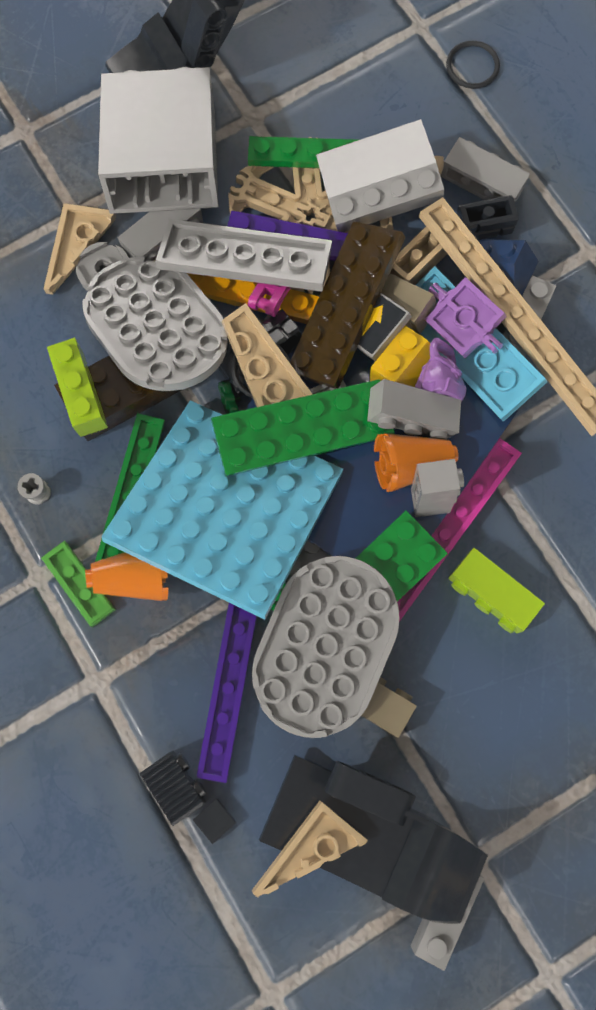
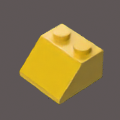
[370,325,430,387]

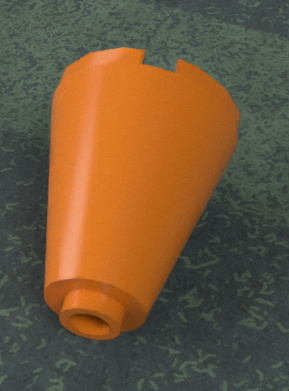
[374,433,458,492]
[85,552,168,601]

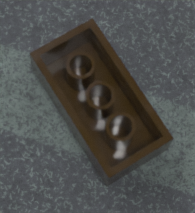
[54,356,181,441]

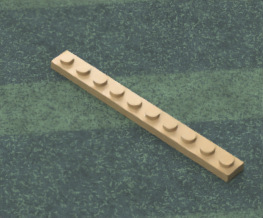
[419,197,596,436]

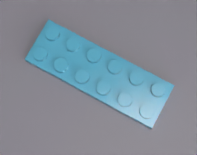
[416,266,548,422]

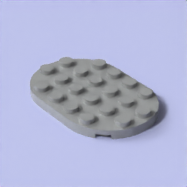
[83,256,228,391]
[252,556,399,738]

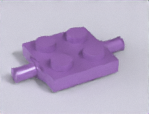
[425,277,507,358]

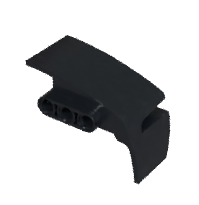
[105,0,245,73]
[259,755,488,924]

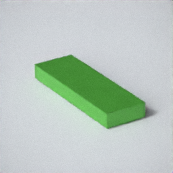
[41,540,116,628]

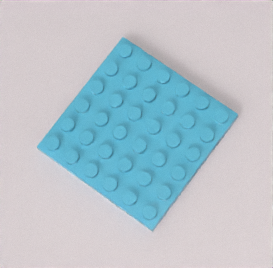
[101,400,343,619]

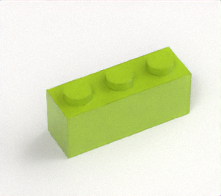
[47,337,108,437]
[448,548,545,633]

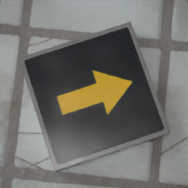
[357,293,412,361]

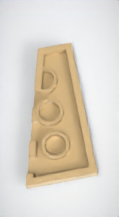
[222,303,312,407]

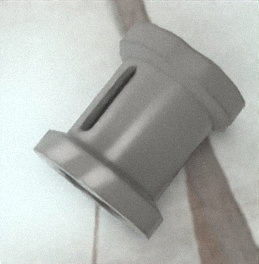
[17,473,51,505]

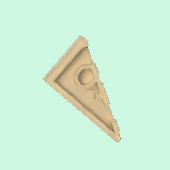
[44,203,116,295]
[252,801,368,897]

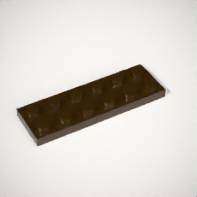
[290,221,406,389]

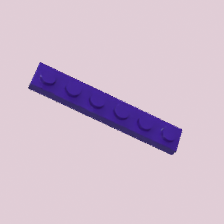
[227,210,348,261]
[196,603,257,783]

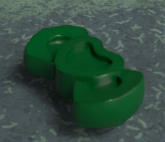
[218,380,241,414]

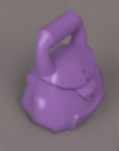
[415,338,466,402]

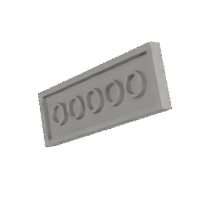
[155,219,332,291]

